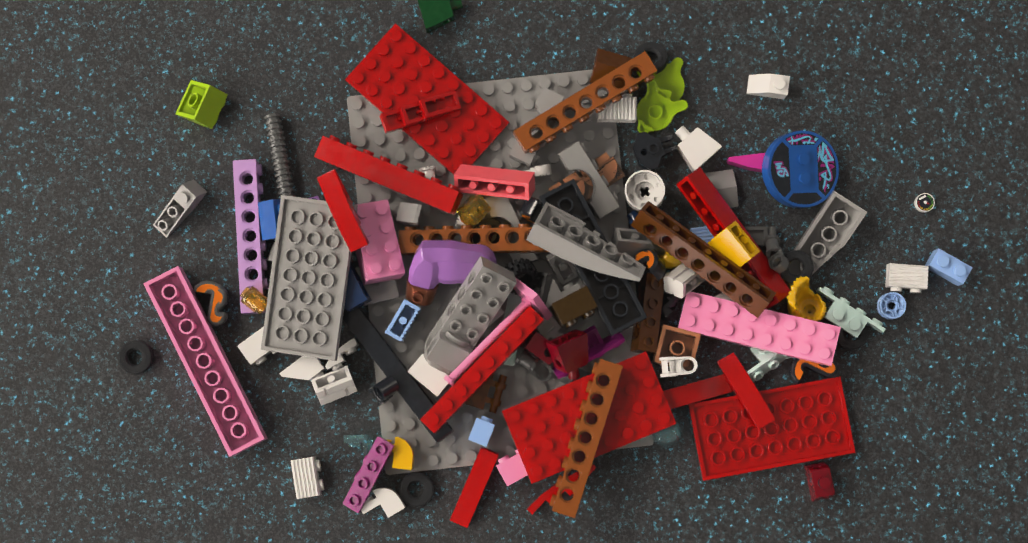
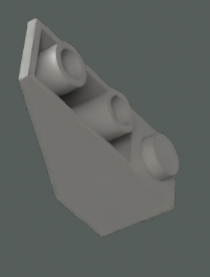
[153,179,207,238]

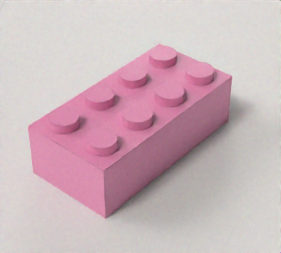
[355,199,405,285]

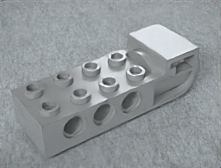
[423,256,517,374]

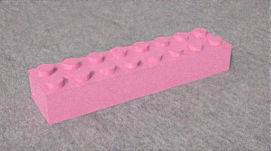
[678,292,841,367]

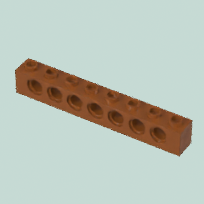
[513,51,658,154]
[399,224,548,255]
[549,359,623,518]

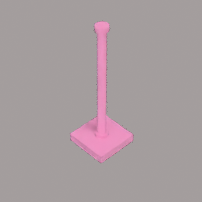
[444,277,553,386]

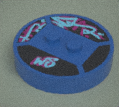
[762,131,839,208]

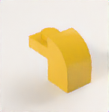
[387,437,414,470]

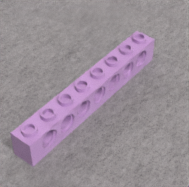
[233,159,269,314]

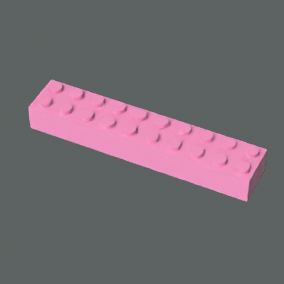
[143,266,268,457]

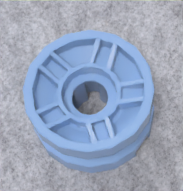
[876,292,906,320]

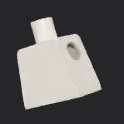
[675,126,722,172]

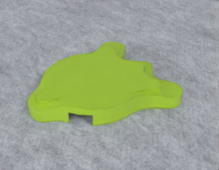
[636,57,685,101]
[637,79,688,133]

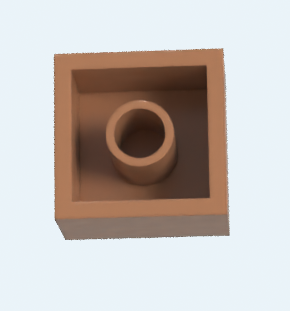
[652,324,701,371]

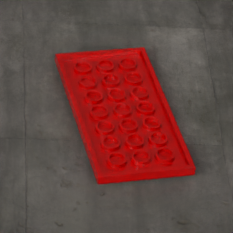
[345,23,510,175]
[502,351,677,484]
[688,376,856,481]

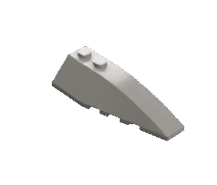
[778,190,867,298]
[526,202,646,281]

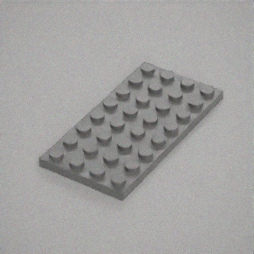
[261,195,358,361]

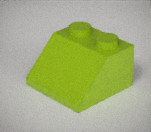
[175,80,228,129]

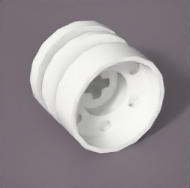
[625,170,665,212]

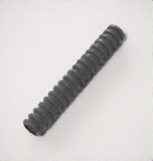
[264,113,296,199]

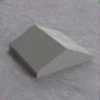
[705,169,738,208]

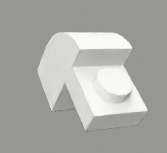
[361,487,406,518]

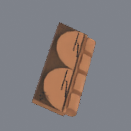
[548,152,625,201]

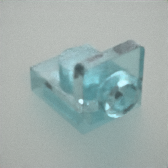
[344,434,372,454]

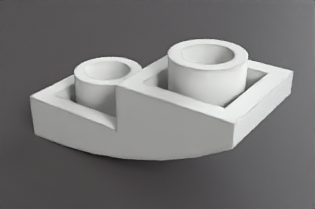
[325,338,359,371]

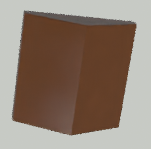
[589,48,633,94]

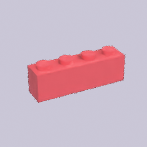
[454,164,535,200]

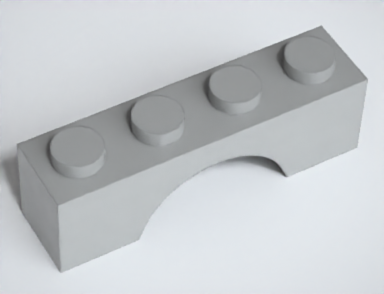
[509,87,564,168]
[557,141,619,219]
[483,196,539,263]

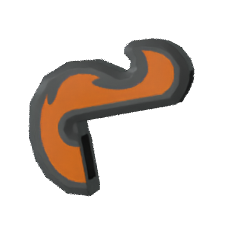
[193,281,229,327]

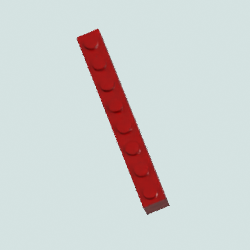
[314,135,464,216]
[676,167,791,309]
[420,306,545,433]

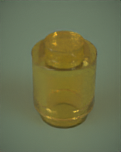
[240,286,267,314]

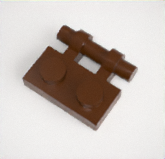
[465,374,507,414]

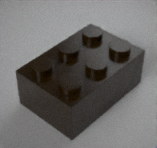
[550,286,598,329]

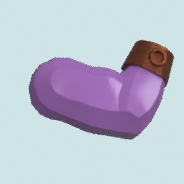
[406,240,497,306]

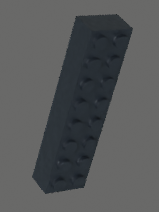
[539,179,647,337]

